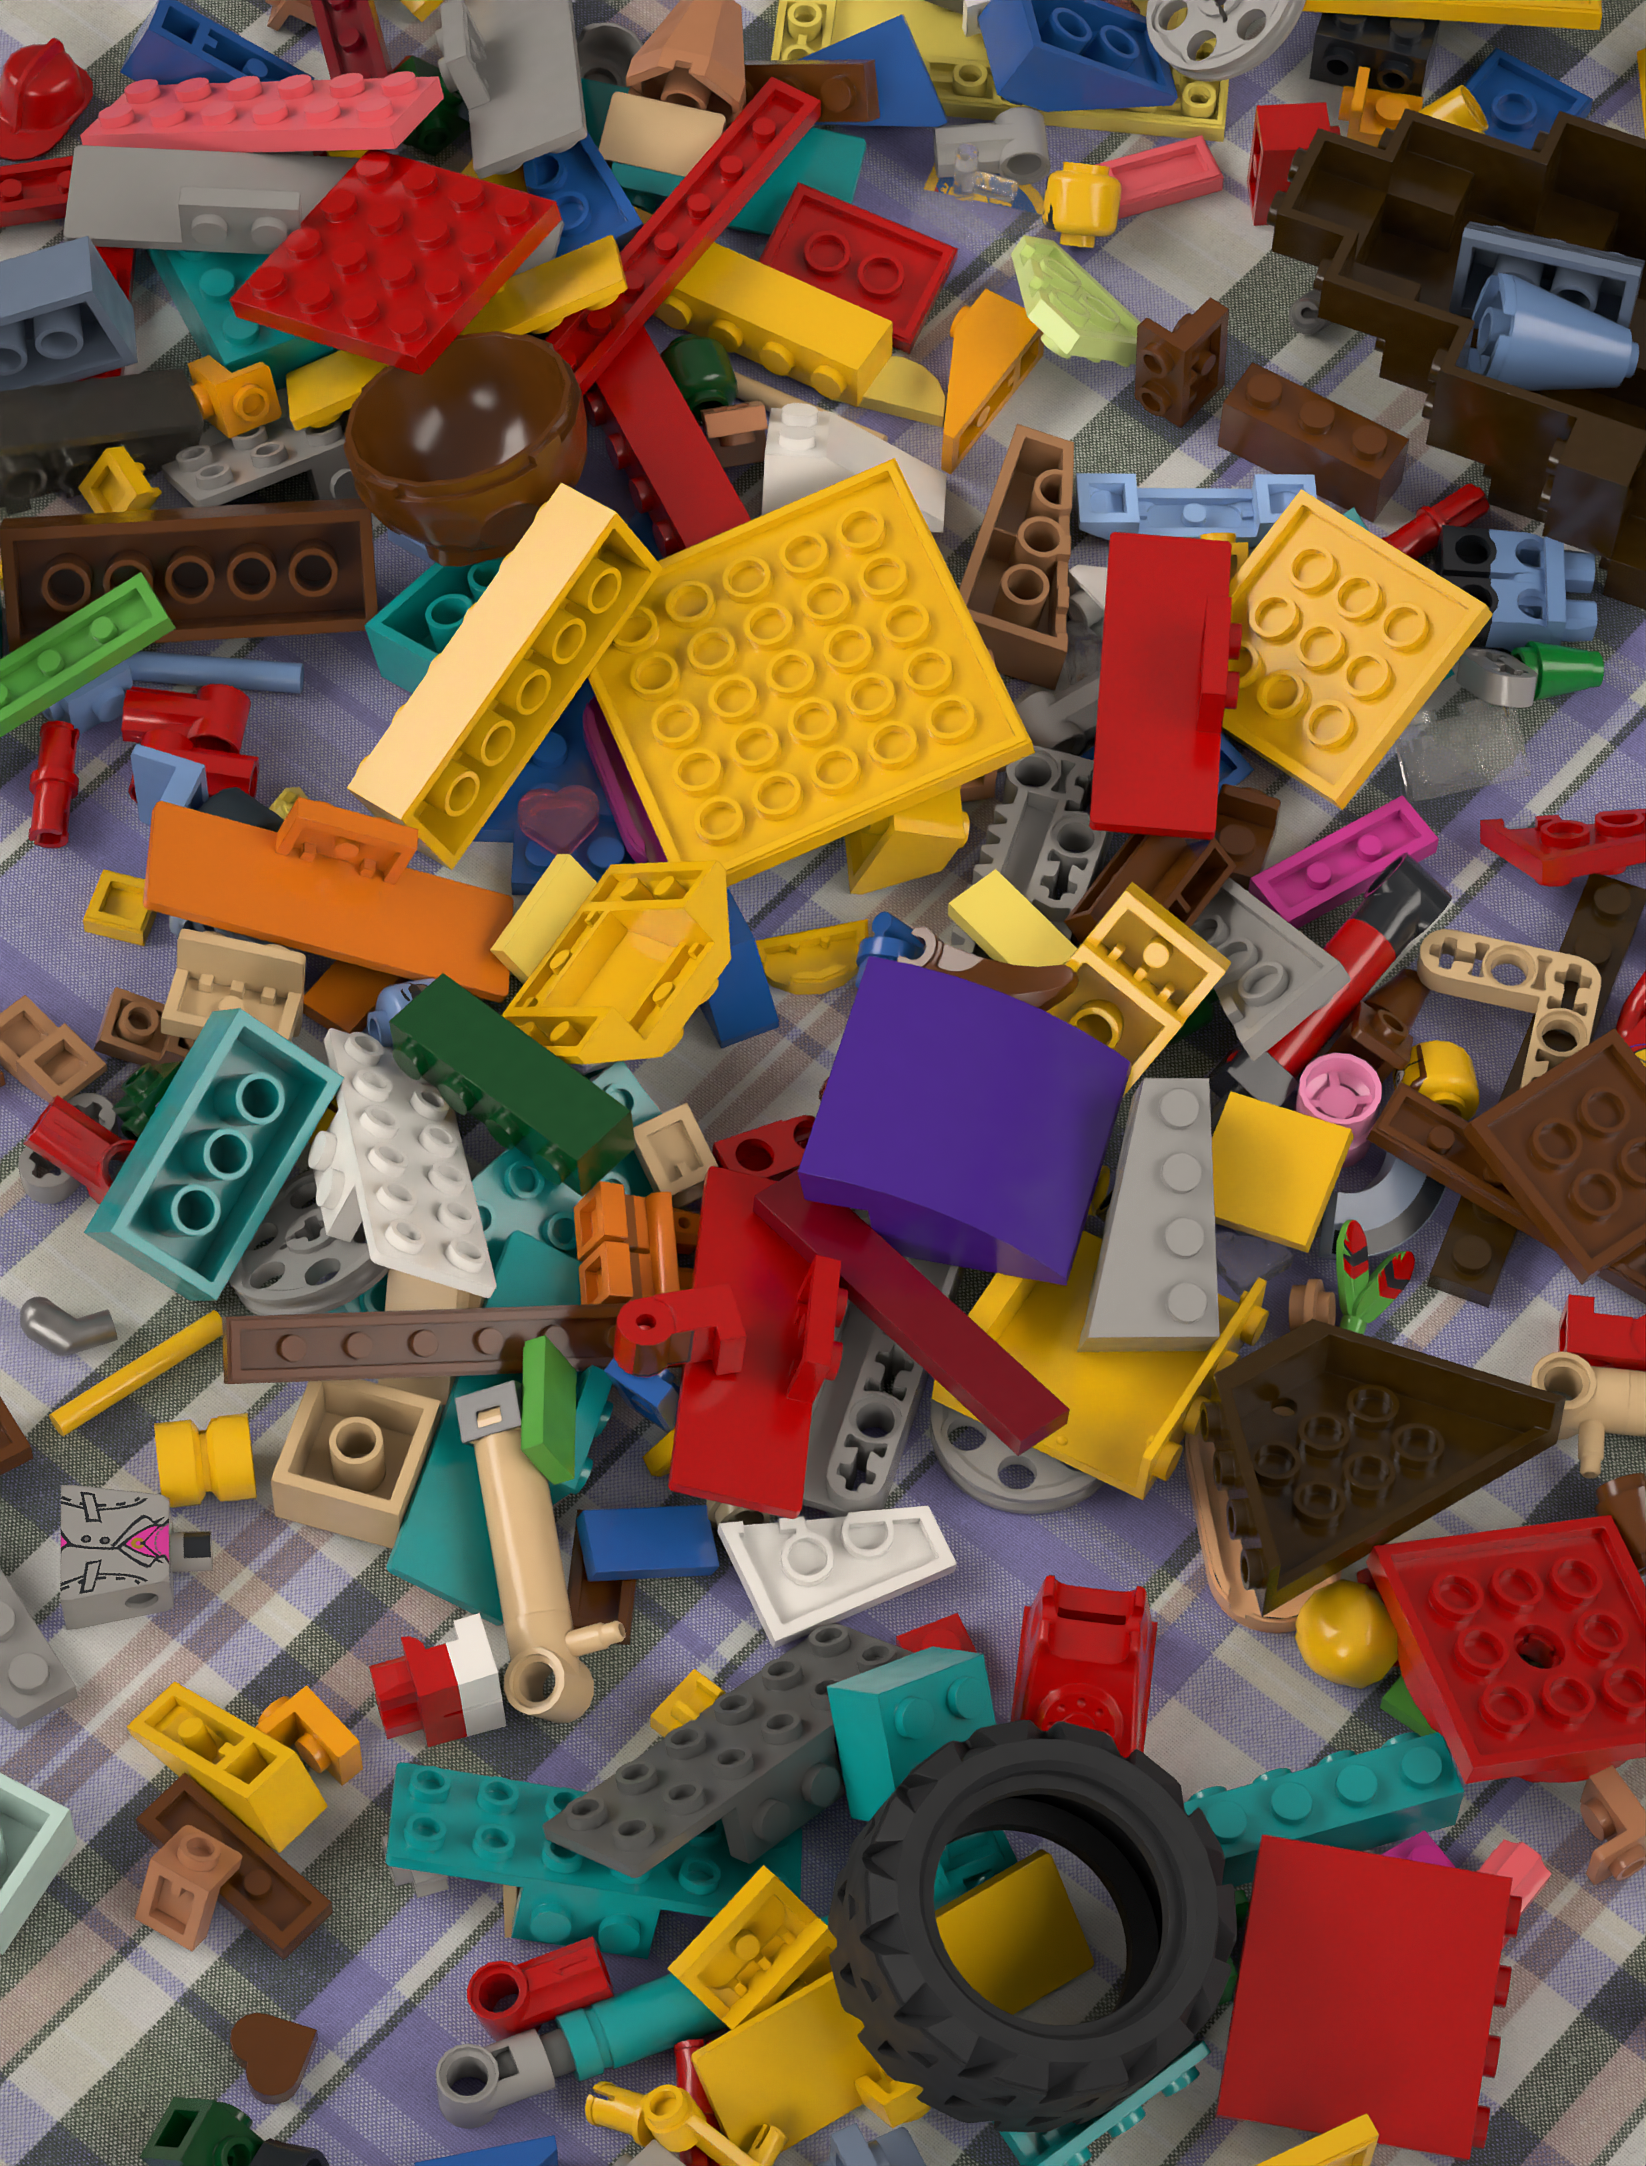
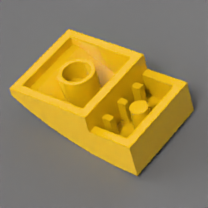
[1046,882,1231,1097]

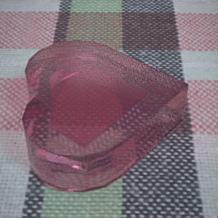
[518,785,600,855]

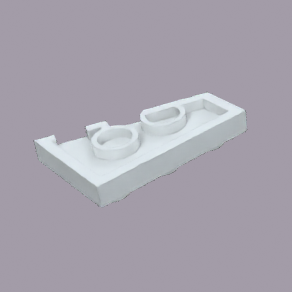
[717,1506,957,1649]

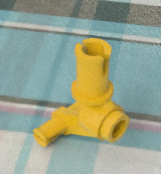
[585,2081,789,2166]

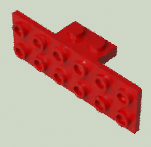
[1089,532,1242,840]
[668,1166,848,1519]

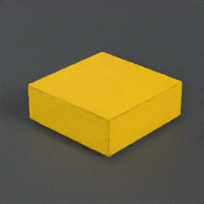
[83,869,158,946]

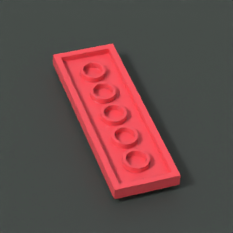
[80,71,444,153]

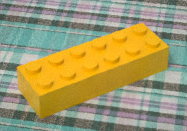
[347,483,663,870]

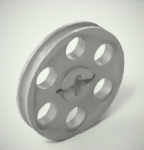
[1146,0,1306,82]
[229,1169,390,1315]
[930,1399,1105,1514]

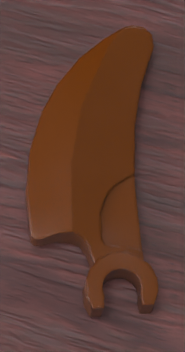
[897,926,1079,1011]

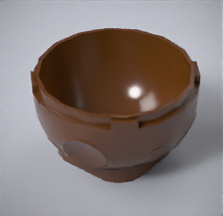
[343,331,588,567]

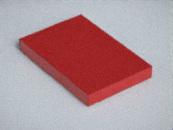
[758,182,958,354]

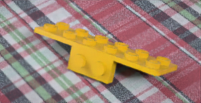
[286,235,628,431]
[691,1849,1094,2154]

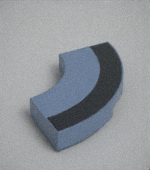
[1318,1152,1447,1260]

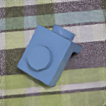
[42,660,133,735]

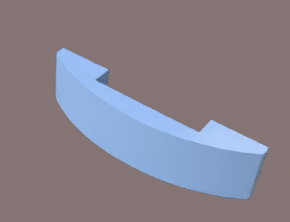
[1075,473,1317,547]

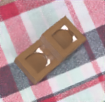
[0,995,107,1103]

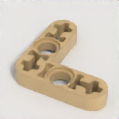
[1417,929,1601,1089]

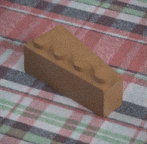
[959,424,1074,691]

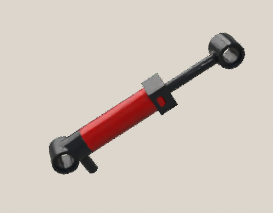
[1095,852,1452,1223]

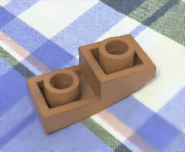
[93,987,196,1066]

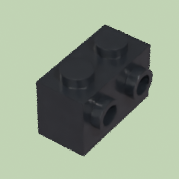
[1309,13,1440,97]

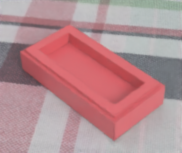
[1095,135,1224,219]

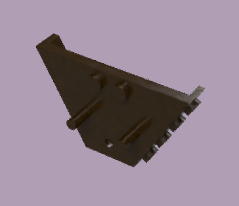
[1200,1319,1566,1617]

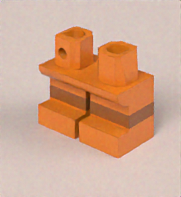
[573,1181,700,1304]

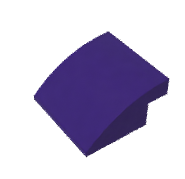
[798,956,1131,1286]

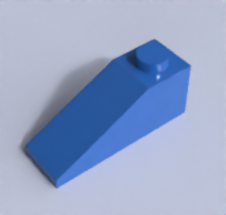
[120,0,314,85]

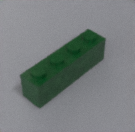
[389,973,636,1197]

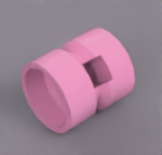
[1294,1053,1382,1169]

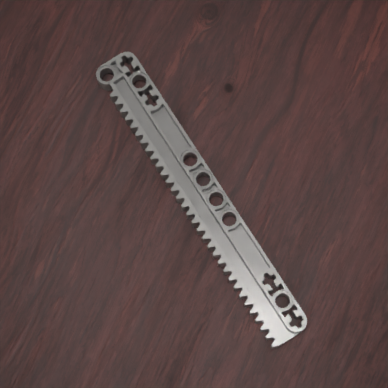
[802,746,1114,1518]

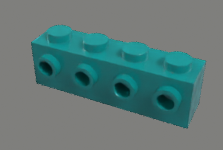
[1184,1732,1465,1887]

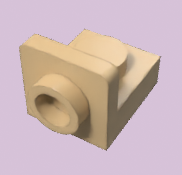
[633,1103,718,1209]

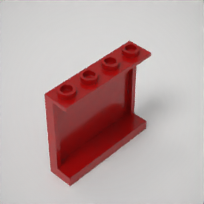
[1215,1834,1522,2162]

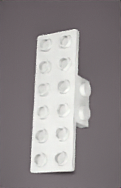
[308,1028,497,1298]

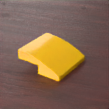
[667,1865,837,2030]

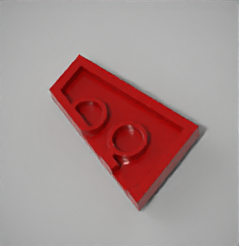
[1480,808,1646,887]

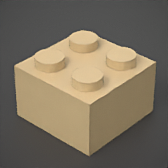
[270,1379,442,1549]

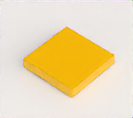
[1212,1091,1354,1253]

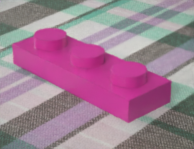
[1248,795,1439,929]

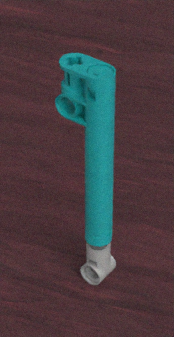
[435,1830,1018,2129]

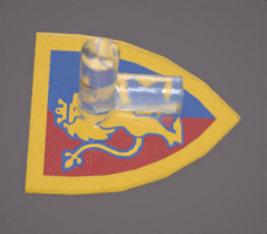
[908,143,1044,242]

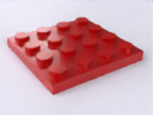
[229,149,562,375]

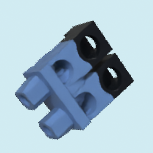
[1433,525,1598,652]

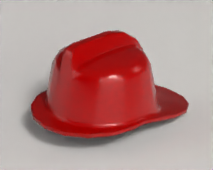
[0,37,93,161]

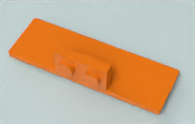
[143,797,514,1003]

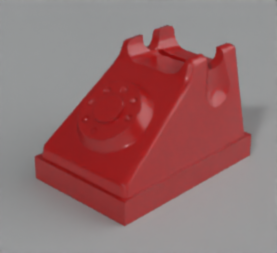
[1010,1575,1158,1758]

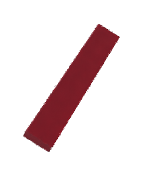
[753,1169,1070,1456]

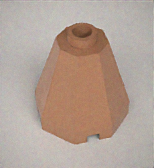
[626,0,747,130]

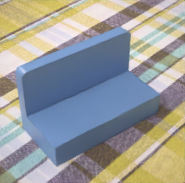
[130,744,209,825]

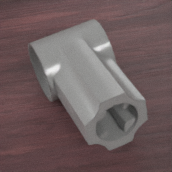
[933,107,1051,185]
[1015,669,1100,757]

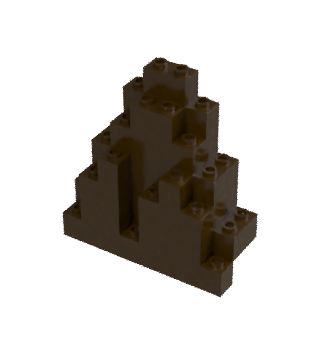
[1267,108,1646,610]

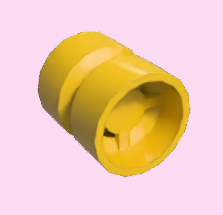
[154,1413,257,1508]

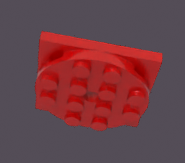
[1366,1515,1646,1784]

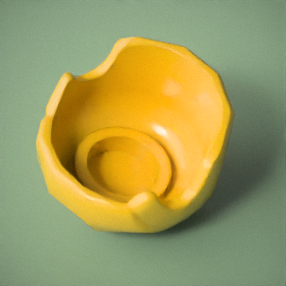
[1295,1579,1398,1689]

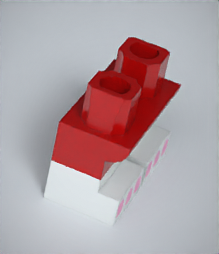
[369,1613,506,1747]

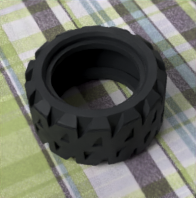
[828,1720,1237,2132]

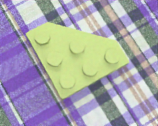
[1011,235,1141,367]

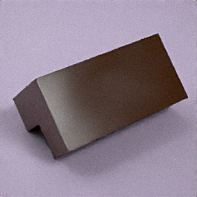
[1064,834,1237,944]

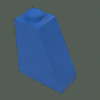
[798,14,949,127]

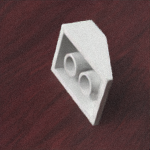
[762,403,947,533]

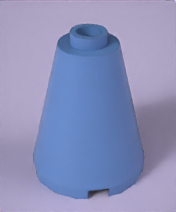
[1466,272,1639,391]

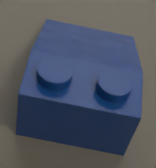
[978,0,1178,112]

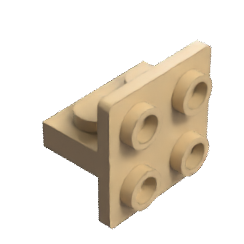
[161,929,306,1042]

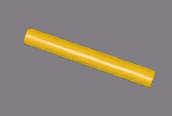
[49,1310,223,1437]

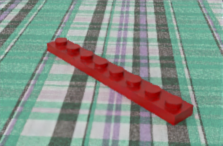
[545,77,821,397]

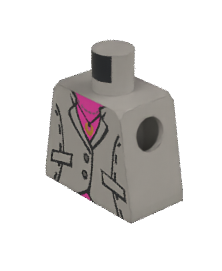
[60,1485,213,1630]

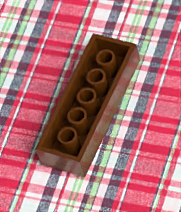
[0,498,378,652]

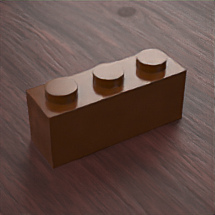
[1217,362,1409,523]

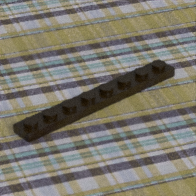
[1427,873,1646,1308]

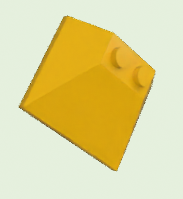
[501,860,731,1064]

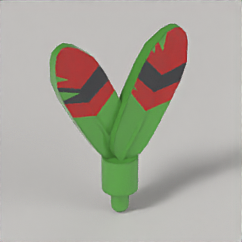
[1336,1219,1415,1335]

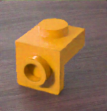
[187,355,282,439]

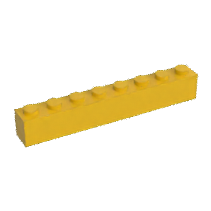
[460,158,893,407]

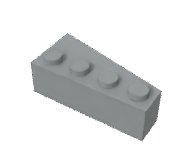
[1077,1078,1220,1352]

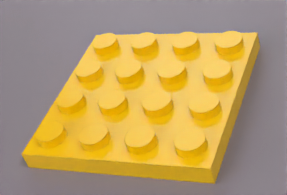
[1222,489,1493,810]

